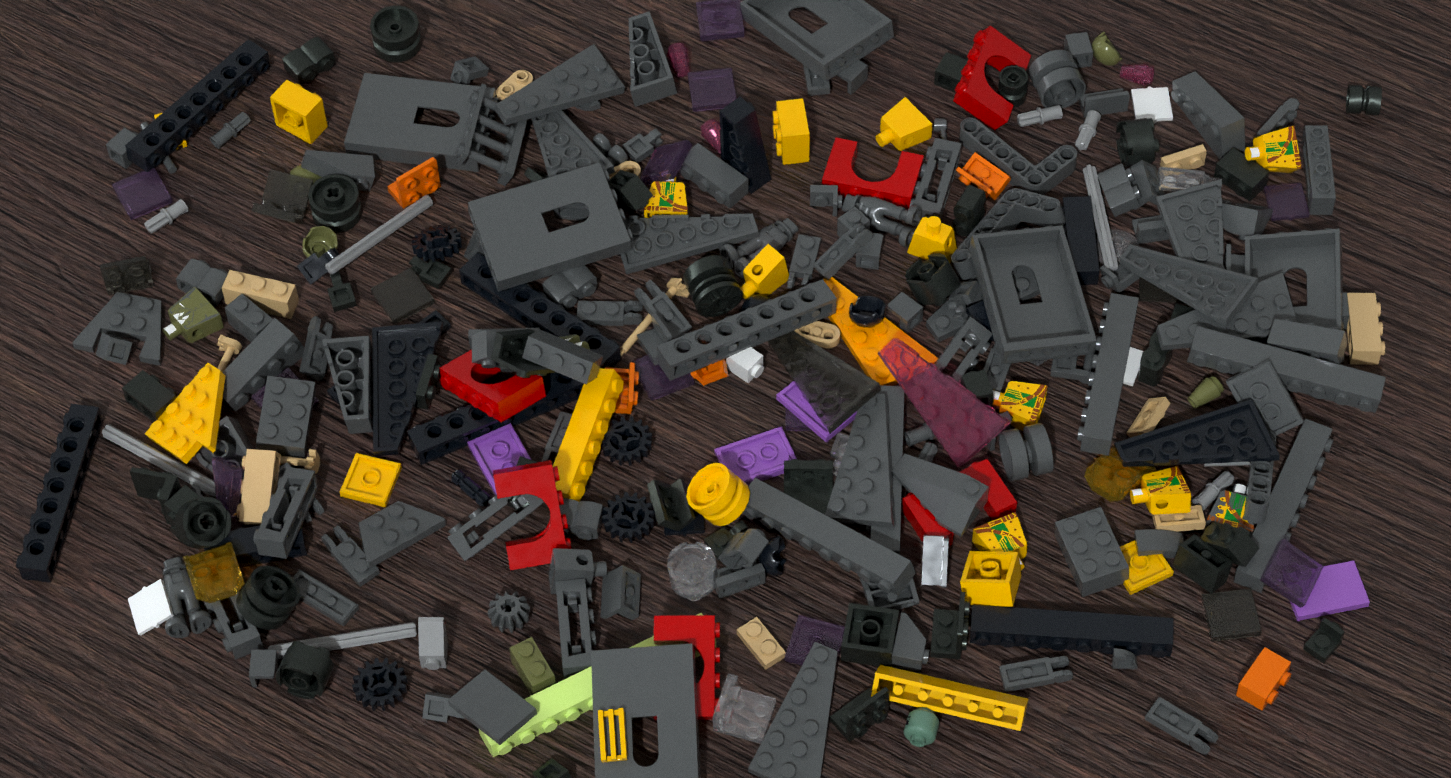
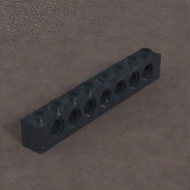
[125,39,270,173]
[459,252,621,369]
[407,372,584,465]
[16,404,103,583]

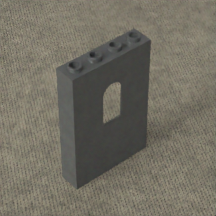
[740,0,894,82]
[344,73,500,172]
[468,162,633,292]
[969,225,1097,364]
[1245,228,1344,361]
[591,643,701,778]

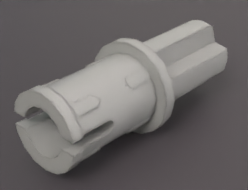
[1017,104,1063,127]
[1075,110,1101,151]
[144,199,188,233]
[1192,471,1234,511]

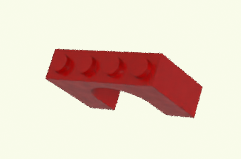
[953,25,1031,130]
[822,137,924,210]
[439,350,546,422]
[902,459,1017,547]
[493,460,572,571]
[653,615,720,720]

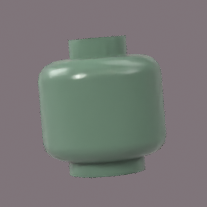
[903,707,940,747]

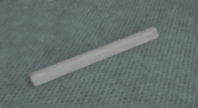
[1083,164,1119,273]
[325,195,433,274]
[102,424,222,497]
[268,622,417,659]

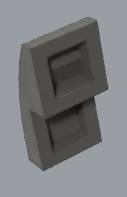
[1134,529,1184,559]

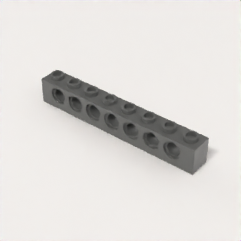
[657,279,837,381]

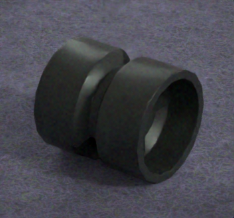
[998,65,1028,108]
[1346,84,1382,116]

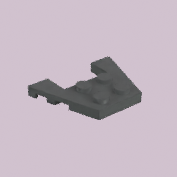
[72,292,163,366]

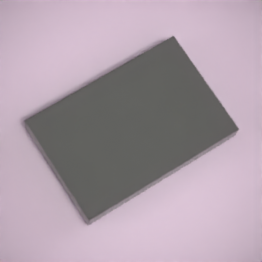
[1226,359,1304,436]
[448,670,537,745]

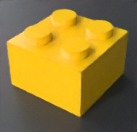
[270,80,328,144]
[772,98,810,165]
[960,551,1022,607]

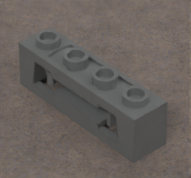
[1301,125,1336,215]
[910,138,962,220]
[914,316,992,409]
[253,467,318,559]
[447,494,544,562]
[194,559,263,660]
[555,578,596,679]

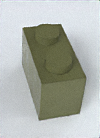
[509,637,556,696]

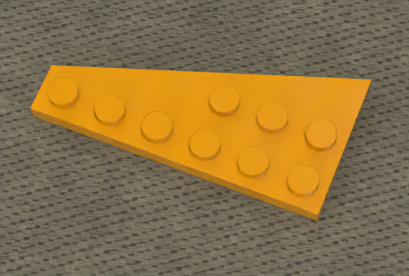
[823,277,938,389]

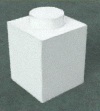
[726,347,764,383]

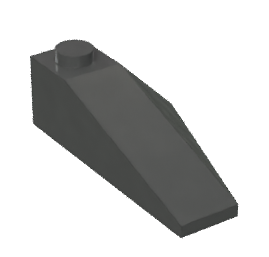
[1222,199,1273,240]
[195,416,253,498]
[892,454,989,537]

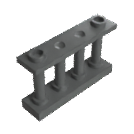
[455,84,527,186]

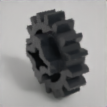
[412,225,462,262]
[601,416,652,466]
[602,492,655,543]
[352,658,408,711]

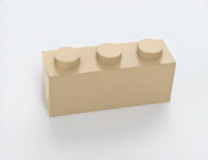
[222,270,299,319]
[1346,293,1385,365]
[237,449,281,526]

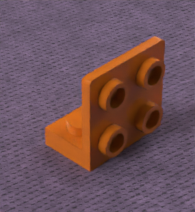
[387,157,441,209]

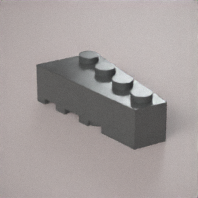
[629,11,677,107]

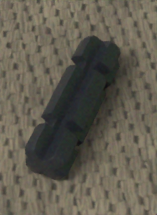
[451,469,490,507]

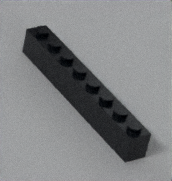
[970,605,1173,658]

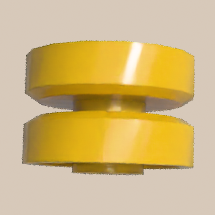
[686,463,750,526]

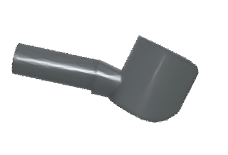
[934,118,947,140]

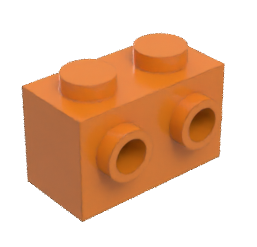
[1236,647,1292,711]

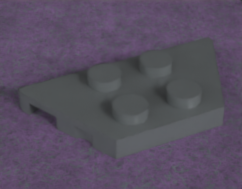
[359,501,446,569]

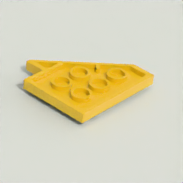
[145,363,225,464]

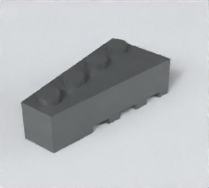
[1171,71,1245,160]
[222,318,304,412]
[322,336,373,434]

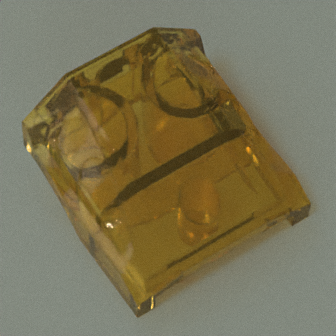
[1084,447,1156,502]
[183,542,245,603]

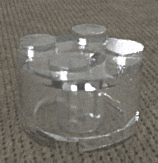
[667,542,719,601]

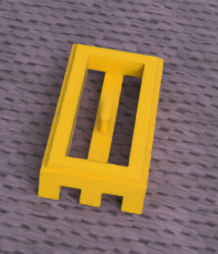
[598,708,628,763]

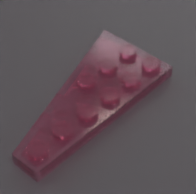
[877,338,1011,467]

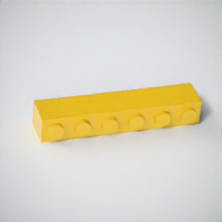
[553,368,624,502]
[871,665,1028,731]

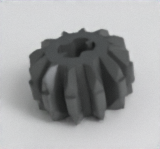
[488,590,530,633]

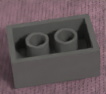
[256,376,316,458]
[1055,507,1129,597]

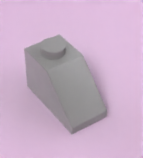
[418,617,448,670]

